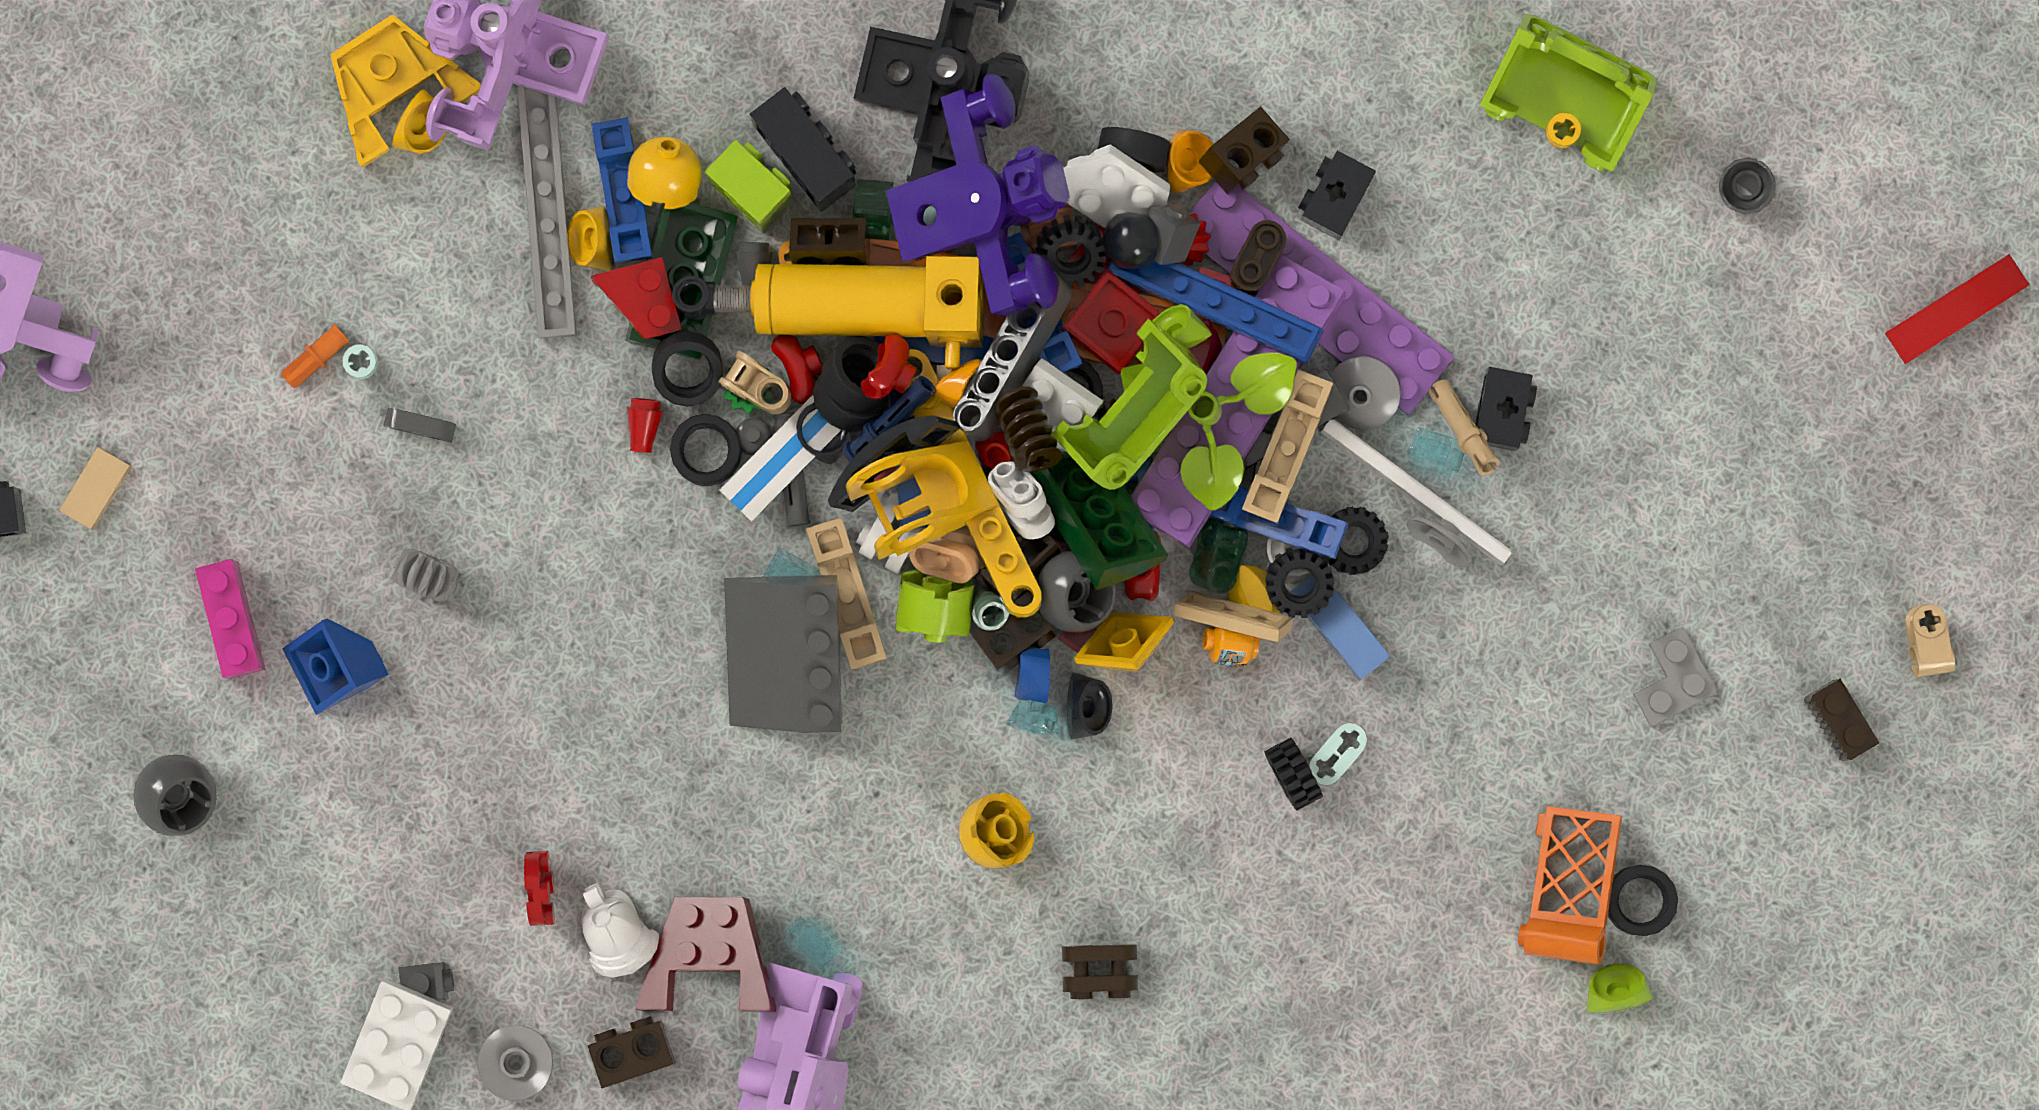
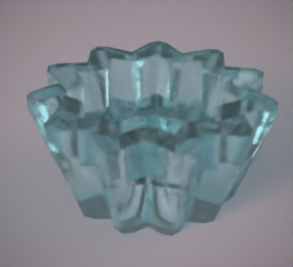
[1006,700,1060,736]

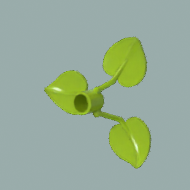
[1121,353,1297,511]

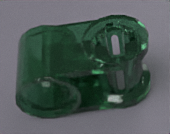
[1189,518,1248,594]

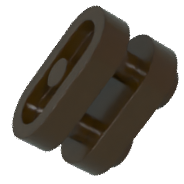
[1230,220,1286,296]
[1062,944,1138,999]

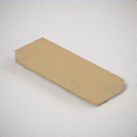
[1174,591,1293,642]

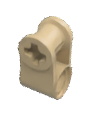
[718,351,791,414]
[1905,604,1955,678]

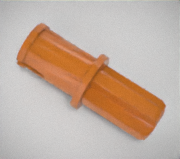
[281,324,350,388]

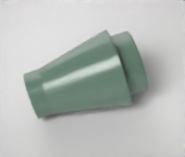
[973,587,1009,630]

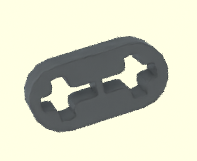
[383,408,456,443]

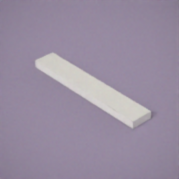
[1321,419,1512,566]

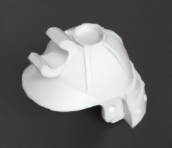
[581,882,659,978]

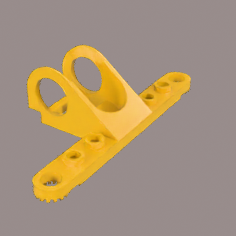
[846,349,1042,618]

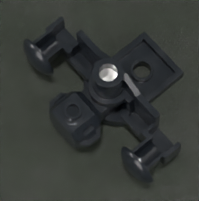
[853,0,1029,183]

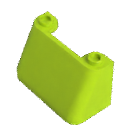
[1479,14,1657,172]
[1051,319,1207,490]

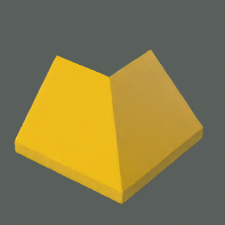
[1074,612,1174,673]

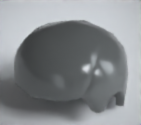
[1719,157,1776,215]

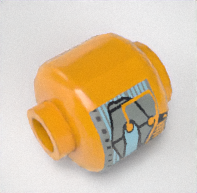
[1202,626,1260,667]

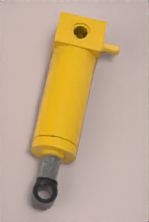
[672,256,985,370]

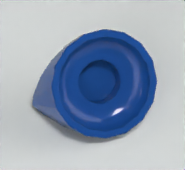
[1014,649,1050,705]

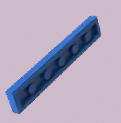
[1107,260,1324,364]

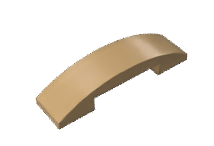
[1242,369,1333,523]
[806,517,887,671]

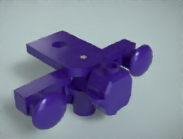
[886,73,1070,316]

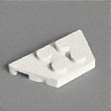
[1063,144,1170,228]

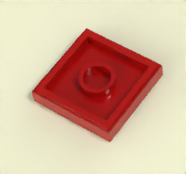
[1060,269,1161,375]

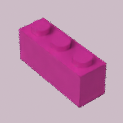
[195,559,266,679]

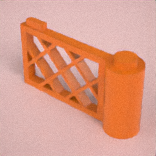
[1518,806,1622,965]

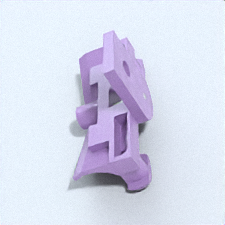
[737,962,863,1110]

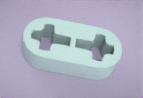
[1308,723,1367,785]

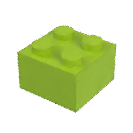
[705,139,793,233]

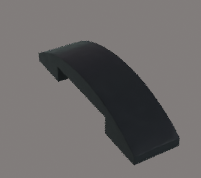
[828,416,960,512]

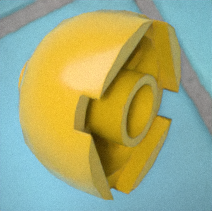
[627,136,702,209]
[958,792,1034,869]

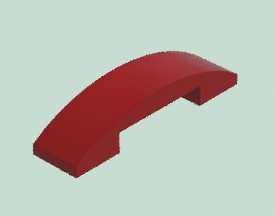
[1885,254,2029,364]

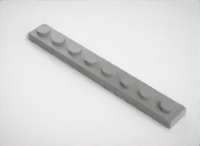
[517,58,577,339]

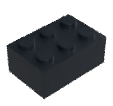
[749,87,857,212]

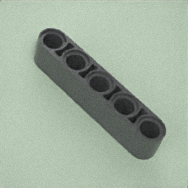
[953,271,1072,442]

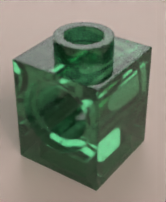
[852,179,894,240]

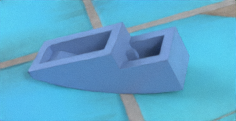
[1290,575,1391,681]

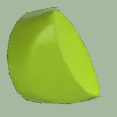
[1152,304,1212,349]
[1587,963,1653,1013]

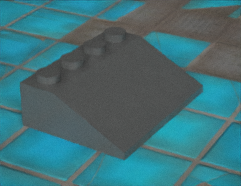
[724,575,842,733]

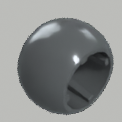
[1036,551,1116,633]
[133,754,217,836]

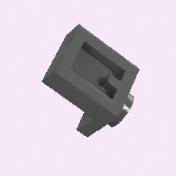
[398,962,454,1001]

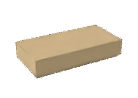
[59,447,132,530]

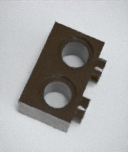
[1198,106,1290,195]
[789,218,870,266]
[971,591,1056,672]
[587,1016,676,1089]

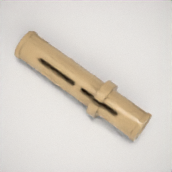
[1429,380,1500,476]

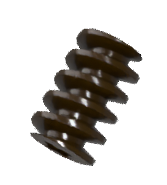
[994,387,1062,472]

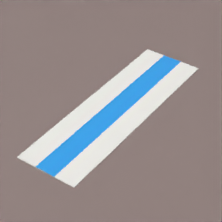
[719,395,841,522]

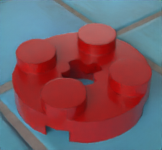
[524,850,555,926]

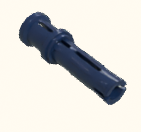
[843,376,936,462]

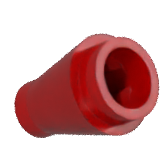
[627,398,664,453]

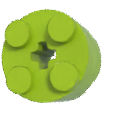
[895,570,975,643]

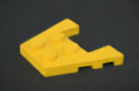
[330,14,481,168]

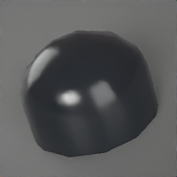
[1103,212,1158,269]

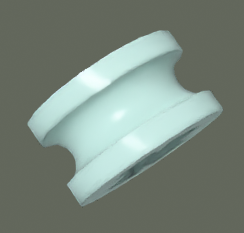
[343,344,378,379]

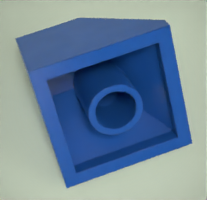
[282,618,389,715]

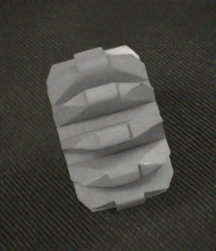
[392,548,459,602]

